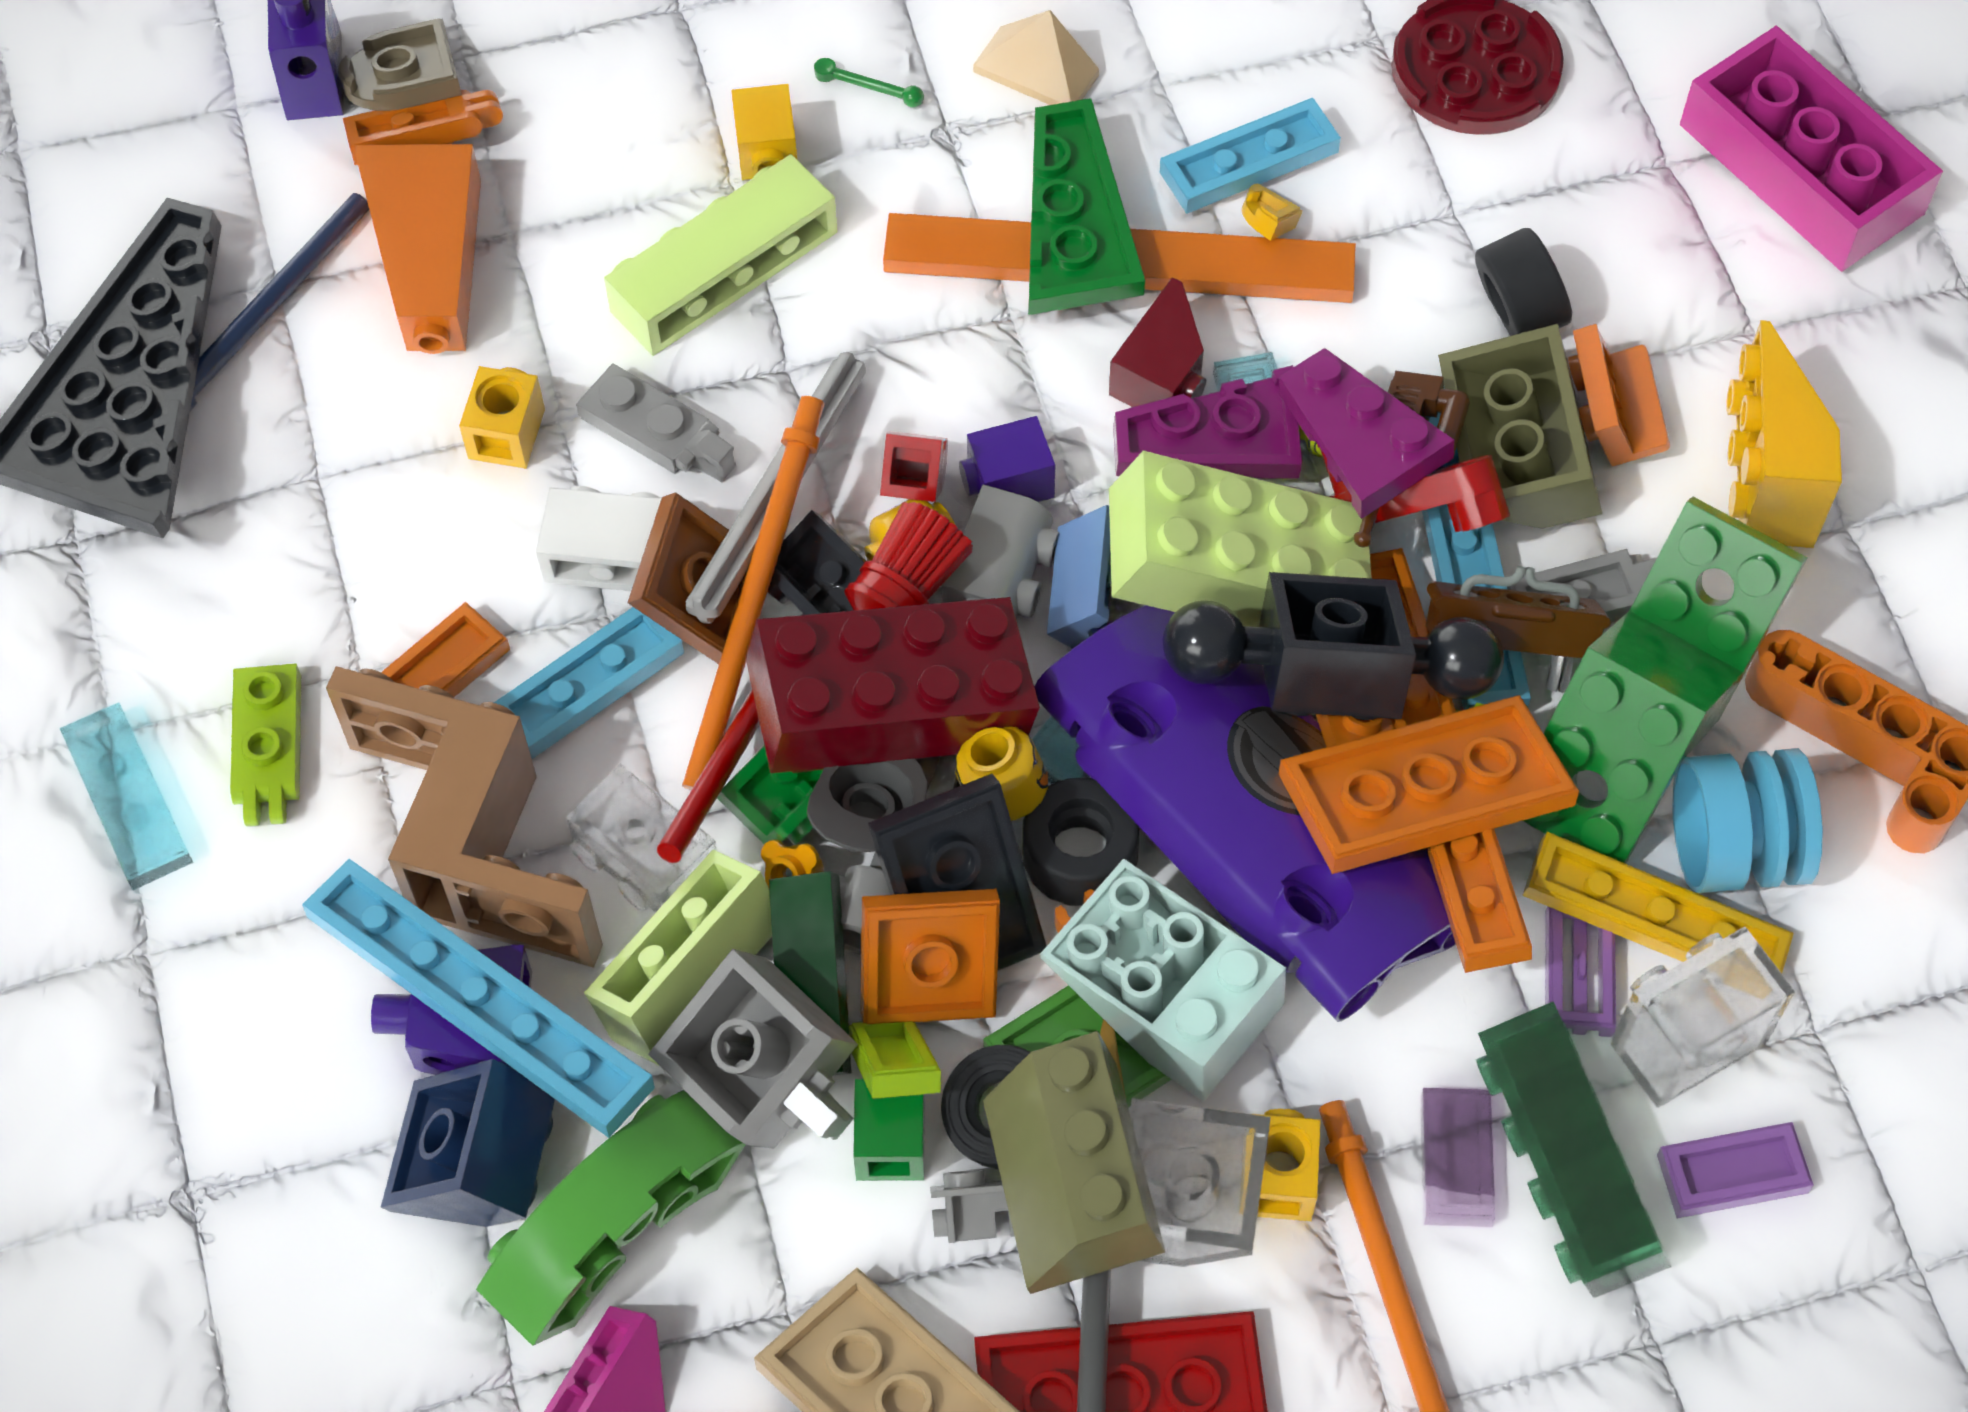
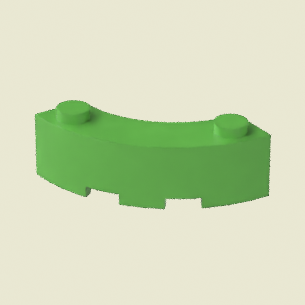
[476,1090,746,1346]

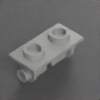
[930,1170,1015,1243]

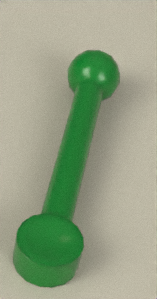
[814,58,924,108]

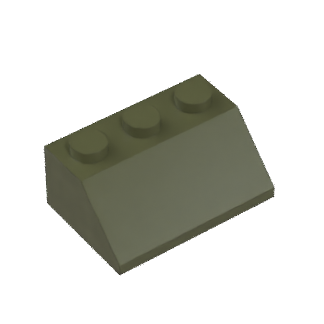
[1438,324,1603,529]
[983,1031,1166,1294]

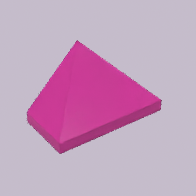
[544,1306,666,1412]

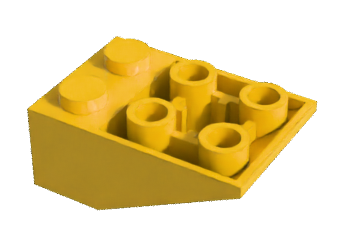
[1726,320,1842,548]

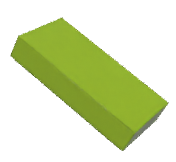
[849,1021,941,1099]

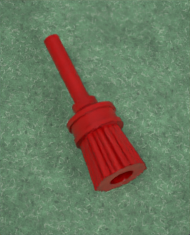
[844,502,973,610]

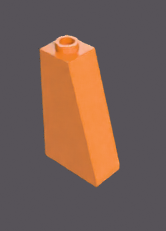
[356,144,482,354]

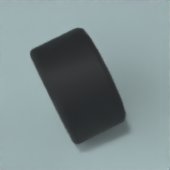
[1475,228,1573,336]
[1023,778,1139,906]

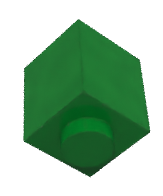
[853,1079,925,1181]

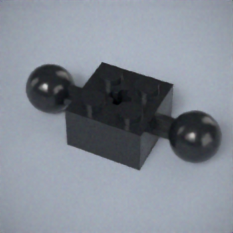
[1163,572,1504,720]

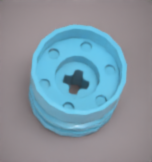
[1672,748,1823,893]

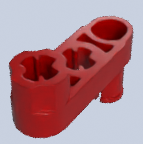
[1316,442,1510,532]

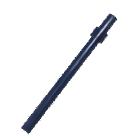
[190,193,370,412]

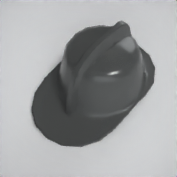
[807,759,927,853]

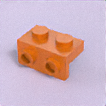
[1568,324,1670,467]

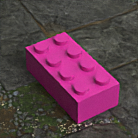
[1679,25,1943,272]

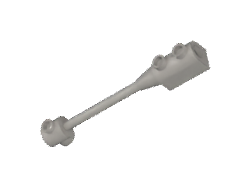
[839,485,1059,954]

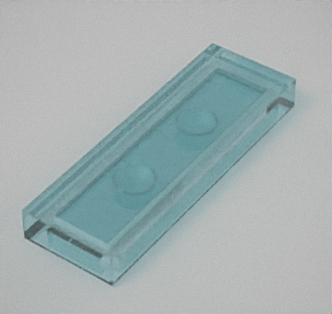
[59,702,194,890]

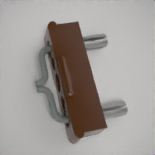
[1425,566,1611,693]

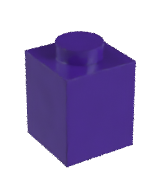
[959,416,1056,502]

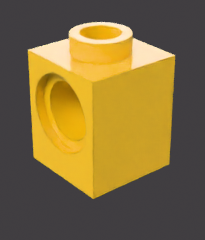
[731,84,797,180]
[459,366,545,469]
[1243,1108,1321,1222]

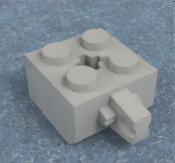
[648,949,858,1149]

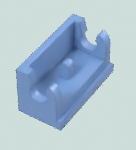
[1047,505,1111,649]

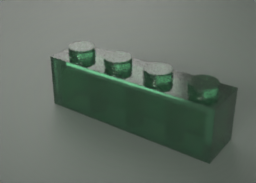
[1475,1001,1672,1298]

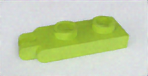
[230,663,302,827]

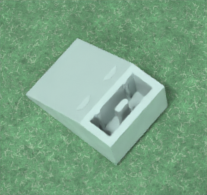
[1040,859,1286,1102]

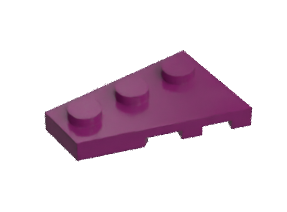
[1279,348,1454,519]
[1113,365,1302,479]

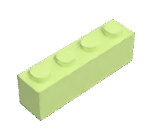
[604,154,838,356]

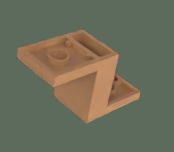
[326,666,603,968]

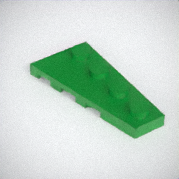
[1028,98,1145,315]

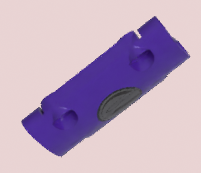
[1034,605,1456,1022]

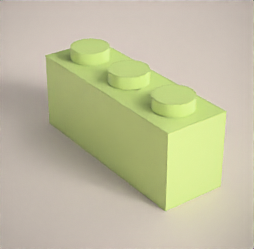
[584,849,772,1066]

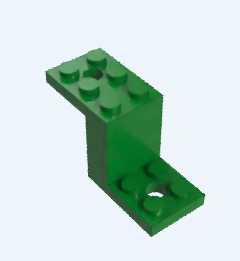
[1523,496,1808,864]

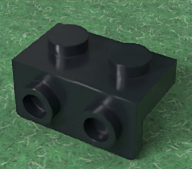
[768,510,866,615]

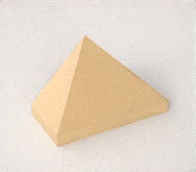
[973,10,1099,105]

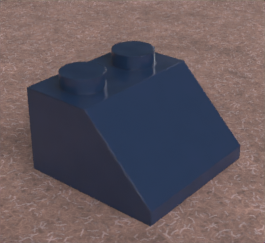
[380,1059,555,1227]

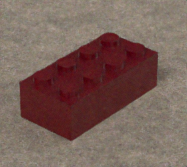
[746,597,1040,773]

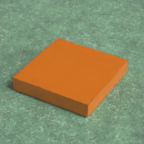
[860,889,1000,1024]

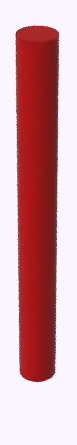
[657,690,760,863]

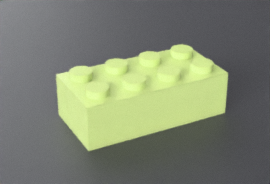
[1109,451,1372,627]

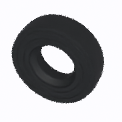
[941,1045,1030,1169]

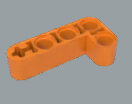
[1745,630,1968,854]

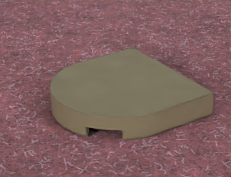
[338,18,462,111]

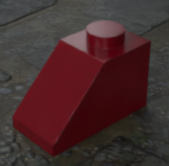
[1109,277,1207,407]

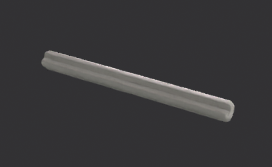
[686,352,866,623]

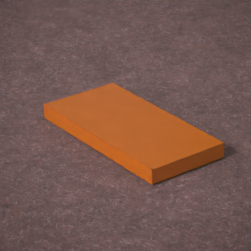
[1278,695,1579,874]

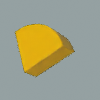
[1241,183,1303,241]

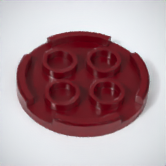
[1391,0,1564,135]

